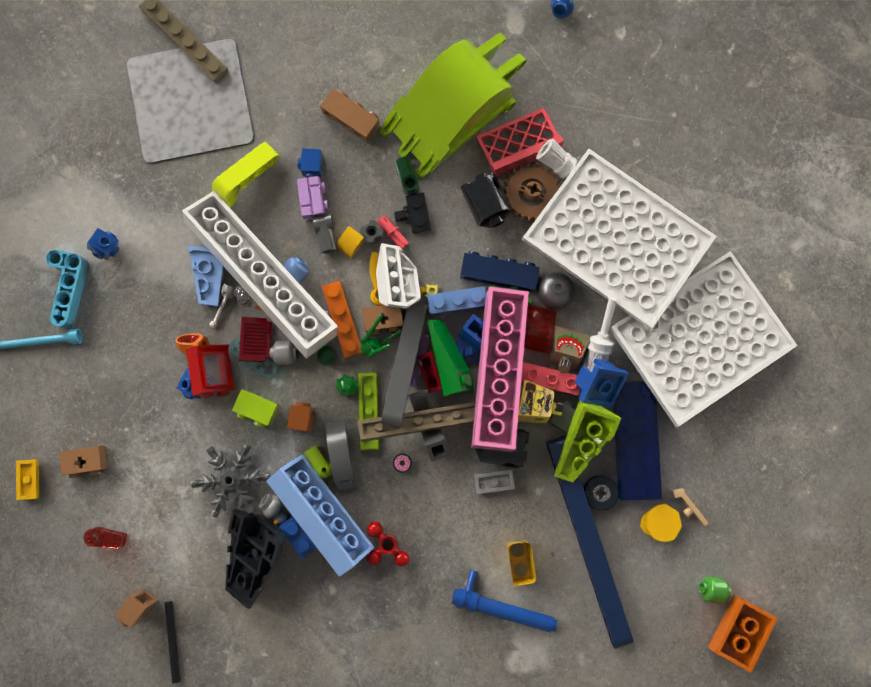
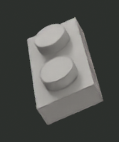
[473,469,515,494]

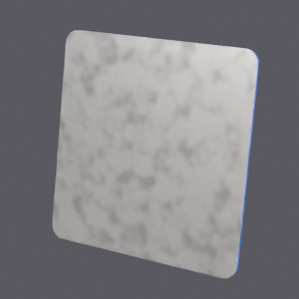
[127,39,254,163]

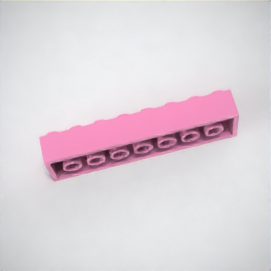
[471,287,529,452]

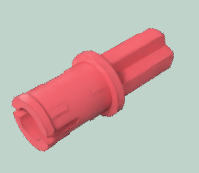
[377,215,409,249]

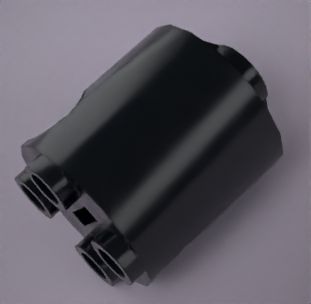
[460,173,512,228]
[474,429,530,468]

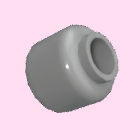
[270,340,299,366]

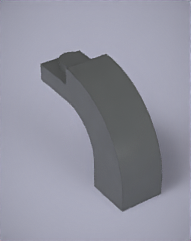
[409,389,450,462]
[326,420,358,492]

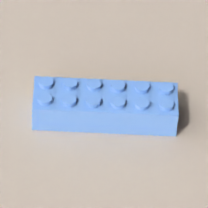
[266,454,374,577]

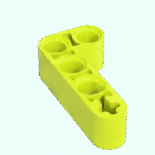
[212,142,280,208]

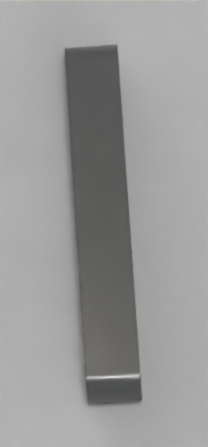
[381,302,428,428]

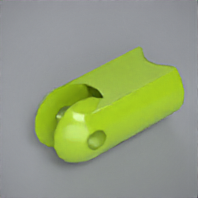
[304,445,332,478]

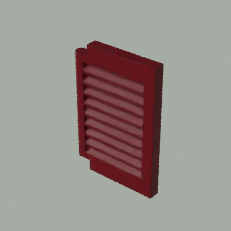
[239,317,272,362]

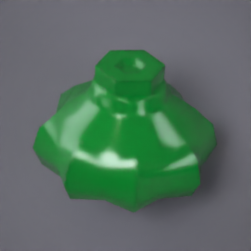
[336,375,359,397]

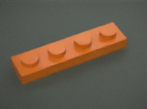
[321,281,362,359]

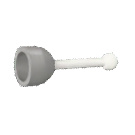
[210,283,238,328]

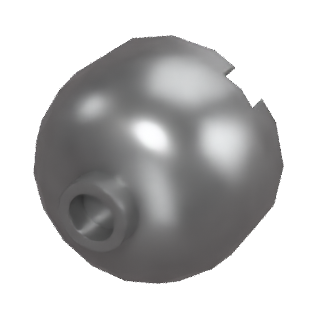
[536,272,575,311]

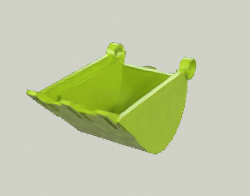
[379,32,527,179]

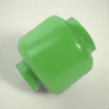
[699,576,731,604]

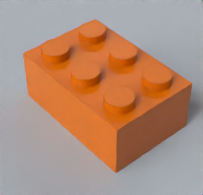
[708,594,778,673]

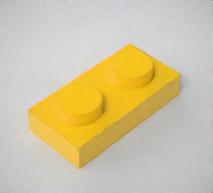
[16,459,39,500]

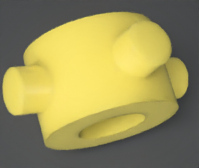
[425,284,439,298]

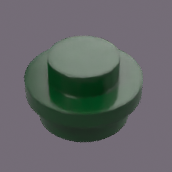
[317,346,337,366]

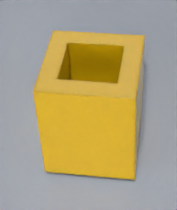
[337,226,365,258]

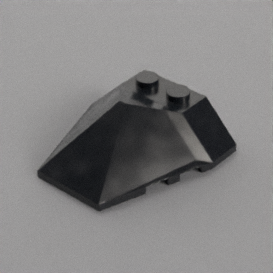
[225,509,286,609]

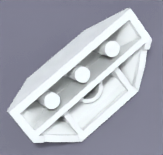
[376,243,421,309]

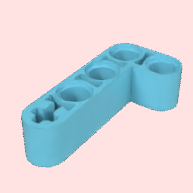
[46,250,89,329]

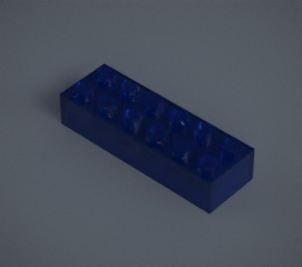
[613,381,662,501]

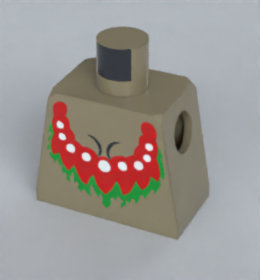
[550,326,591,373]

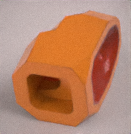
[175,333,210,358]

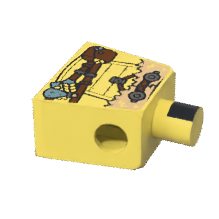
[518,380,564,423]

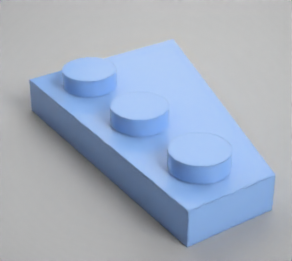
[188,246,225,307]

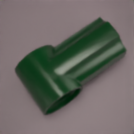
[394,156,420,195]

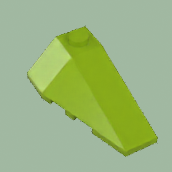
[554,400,621,483]

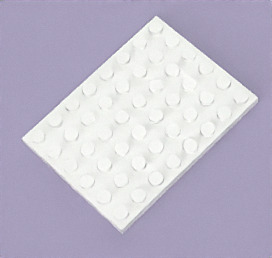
[522,149,716,330]
[609,251,798,427]

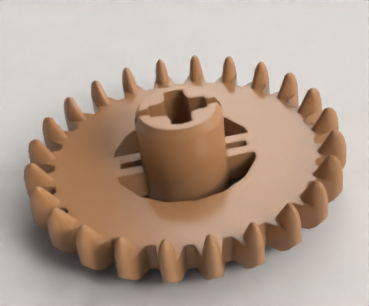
[502,162,561,223]

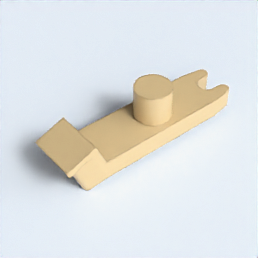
[670,488,709,526]

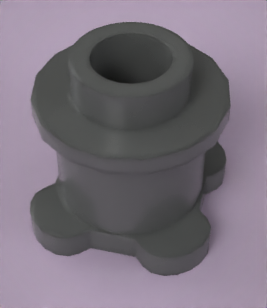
[360,220,383,244]

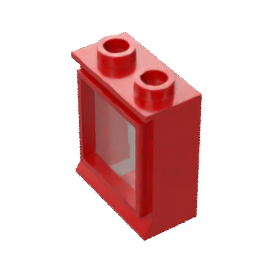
[186,344,236,398]

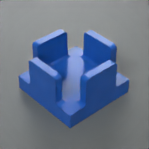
[575,358,629,407]

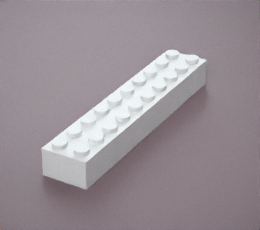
[182,191,338,359]

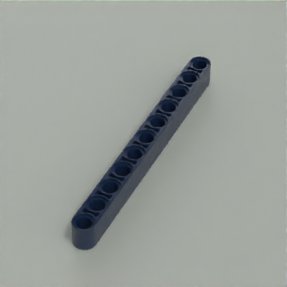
[546,436,634,649]

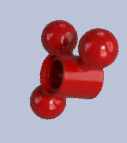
[366,522,410,567]

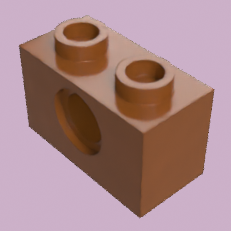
[287,402,315,432]

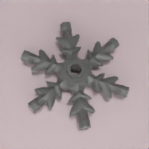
[191,443,270,518]

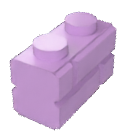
[297,176,329,220]

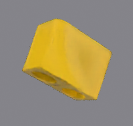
[507,540,536,586]

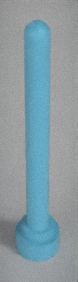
[0,329,83,349]

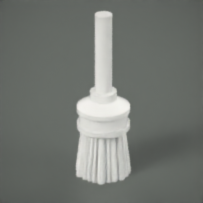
[536,139,577,178]
[582,298,617,371]

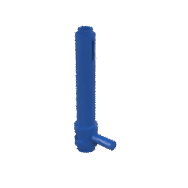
[451,570,557,633]

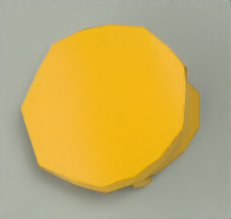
[640,504,682,542]

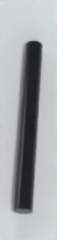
[164,601,180,683]

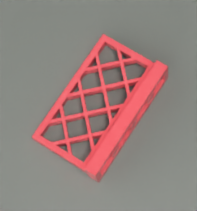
[476,108,564,177]

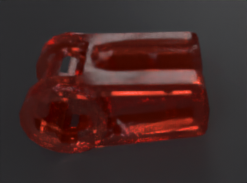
[83,527,127,549]

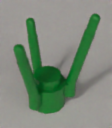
[360,314,402,358]

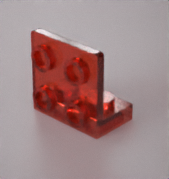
[524,305,557,353]

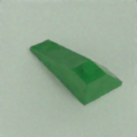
[427,320,474,396]

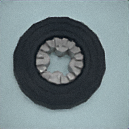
[584,475,619,511]

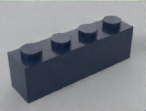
[460,251,540,293]

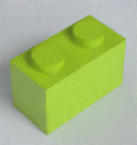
[232,389,280,428]

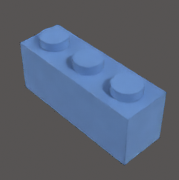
[428,286,486,317]

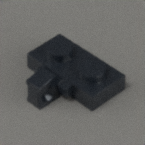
[394,193,431,234]

